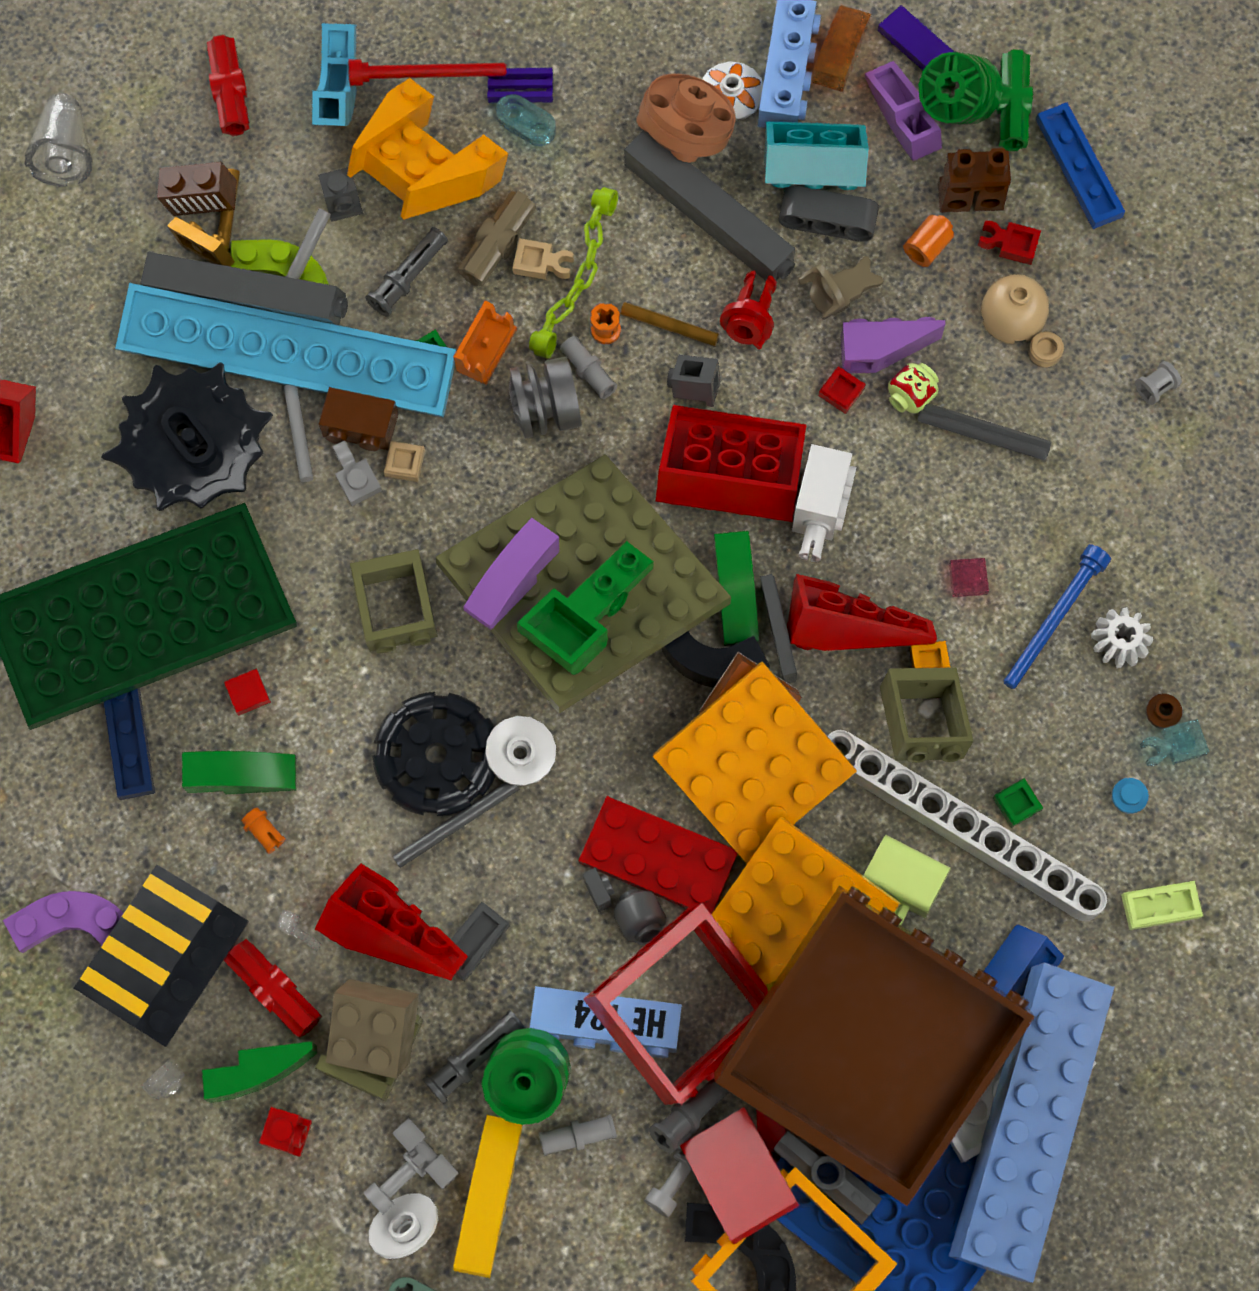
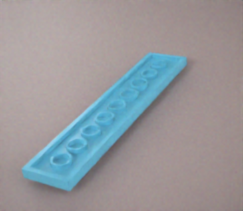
[115,283,457,417]

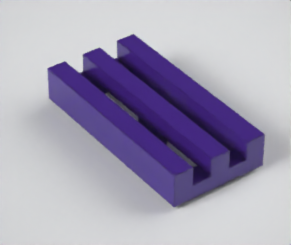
[487,68,553,103]

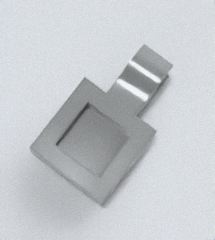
[332,440,382,506]

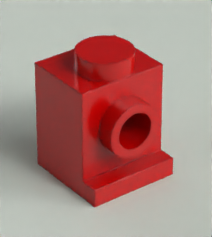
[259,1107,313,1157]

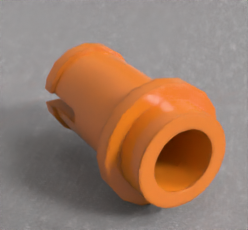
[241,807,286,854]

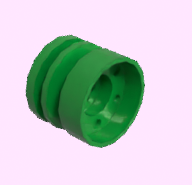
[918,52,1003,125]

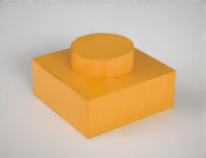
[910,641,950,668]

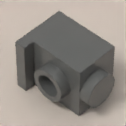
[318,167,363,222]
[667,355,721,407]

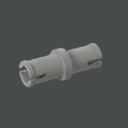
[560,336,617,399]
[539,1114,616,1156]

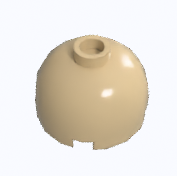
[981,274,1049,344]

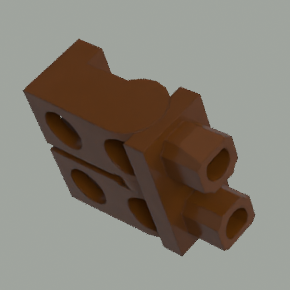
[938,148,1011,213]

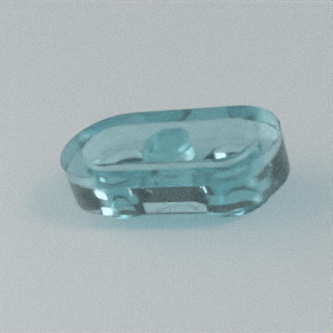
[496,94,556,146]

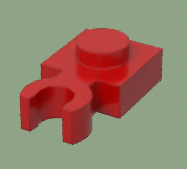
[978,220,1041,265]

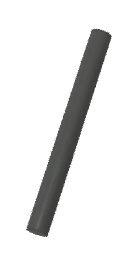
[392,782,520,868]

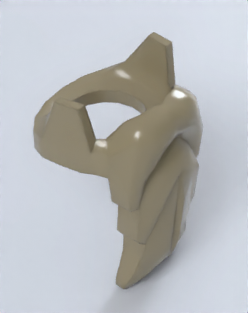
[798,256,884,320]

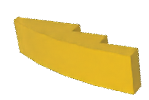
[453,1115,523,1278]

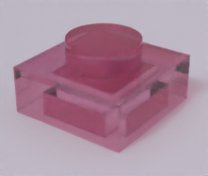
[949,558,989,597]

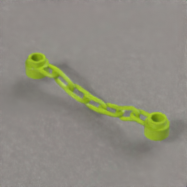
[529,187,618,359]

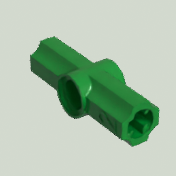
[996,49,1033,151]

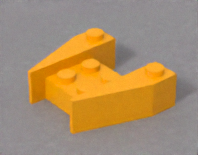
[347,78,509,219]

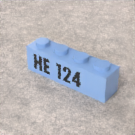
[530,986,682,1058]

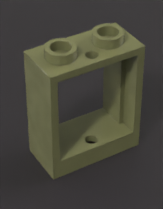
[350,549,438,653]
[880,668,974,763]

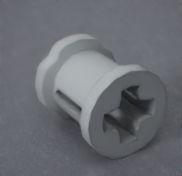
[1135,361,1182,405]

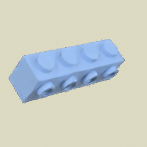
[758,0,821,128]

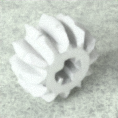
[1091,607,1153,668]

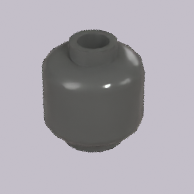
[613,889,667,945]

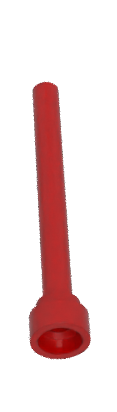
[348,59,507,86]

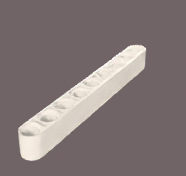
[828,730,1107,921]

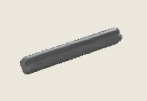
[918,404,1051,460]

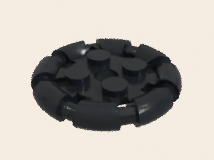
[372,692,496,816]

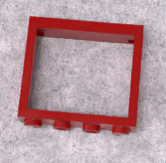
[583,903,769,1105]

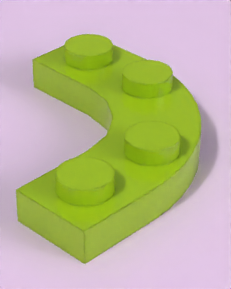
[231,239,329,285]

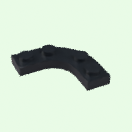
[685,1203,796,1291]

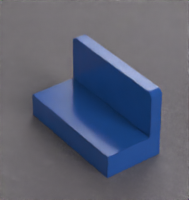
[984,925,1064,996]

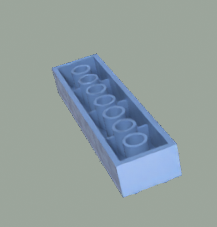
[949,963,1114,1283]

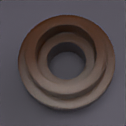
[1146,694,1183,729]

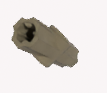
[458,190,536,287]

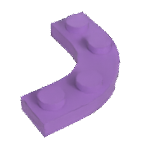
[3,891,124,953]

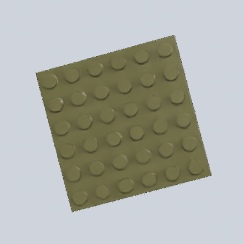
[436,454,731,714]

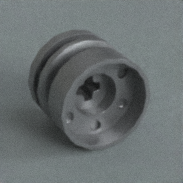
[509,356,582,439]

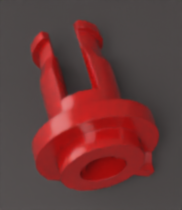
[720,271,777,350]

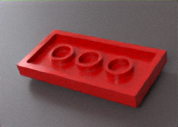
[578,796,738,915]

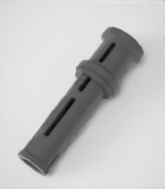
[366,227,448,317]
[422,1010,525,1105]
[649,1078,729,1153]

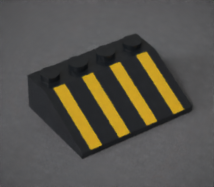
[74,865,249,1047]

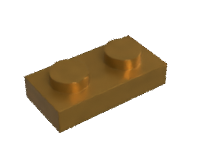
[167,217,235,267]

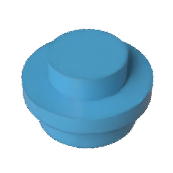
[1112,778,1149,814]

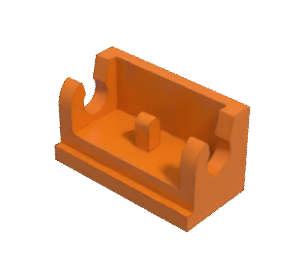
[454,301,517,385]

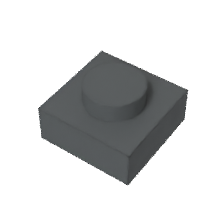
[582,867,615,912]

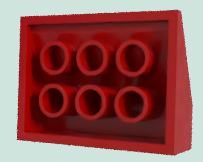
[655,405,807,522]

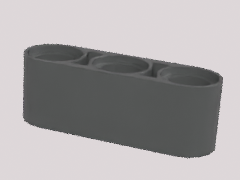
[778,186,879,242]

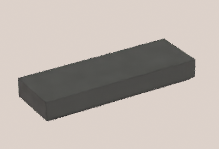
[760,574,797,683]

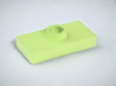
[1121,881,1203,930]

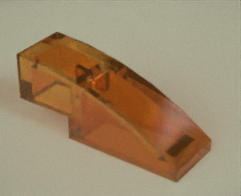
[812,5,871,92]

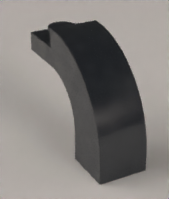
[662,631,770,688]

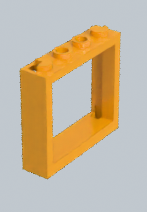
[691,1167,897,1291]

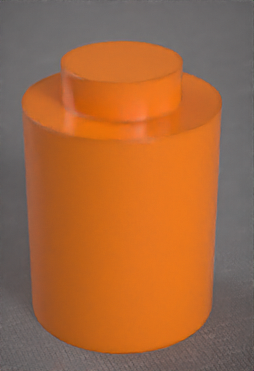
[903,215,954,267]

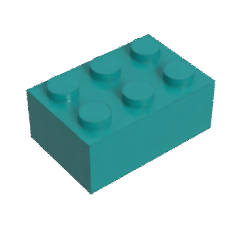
[764,121,869,190]

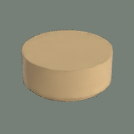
[1028,332,1064,367]

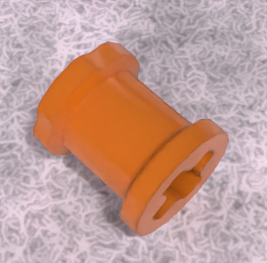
[590,303,621,344]

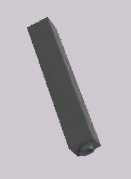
[624,130,795,281]
[140,252,348,325]

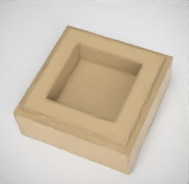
[384,441,425,482]

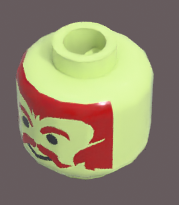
[888,363,939,413]

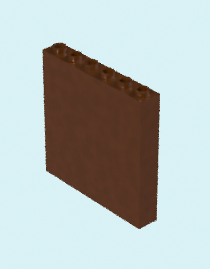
[714,885,1035,1206]

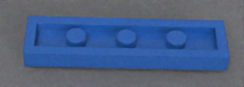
[1036,102,1125,229]

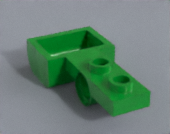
[517,541,654,675]

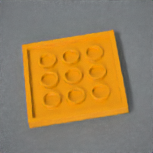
[653,661,857,864]
[712,817,901,990]

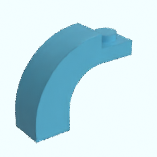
[312,23,358,126]

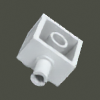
[792,444,857,562]

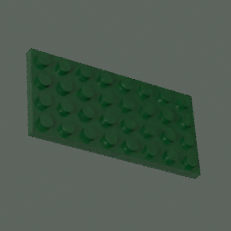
[0,502,297,730]

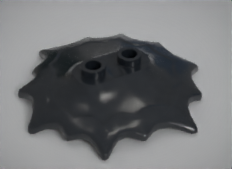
[101,362,273,511]

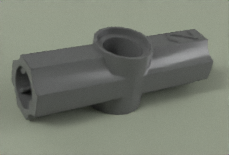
[773,1130,882,1225]

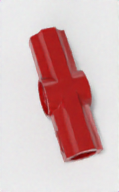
[207,35,250,136]
[224,939,323,1039]

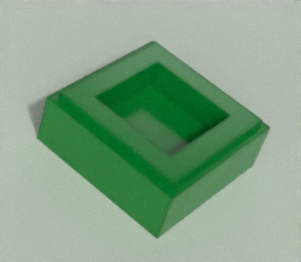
[993,778,1043,828]

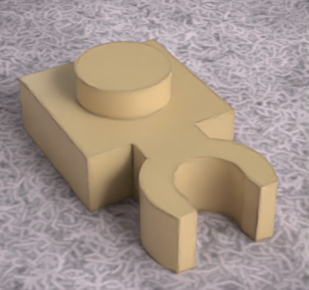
[512,238,574,280]

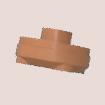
[636,74,736,163]

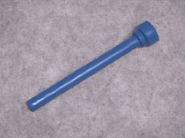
[1004,544,1112,689]

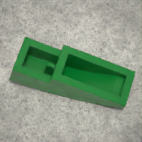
[714,531,759,646]
[182,751,297,795]
[202,1041,318,1103]

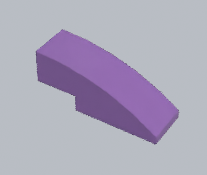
[865,61,942,161]
[463,518,559,630]

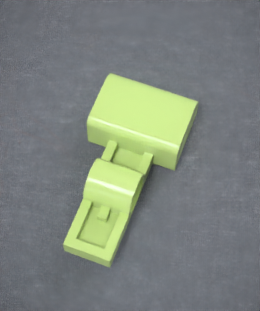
[863,835,951,925]

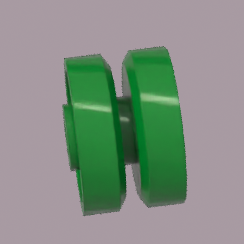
[482,1028,571,1125]

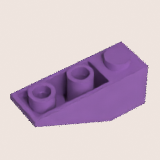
[841,317,945,373]

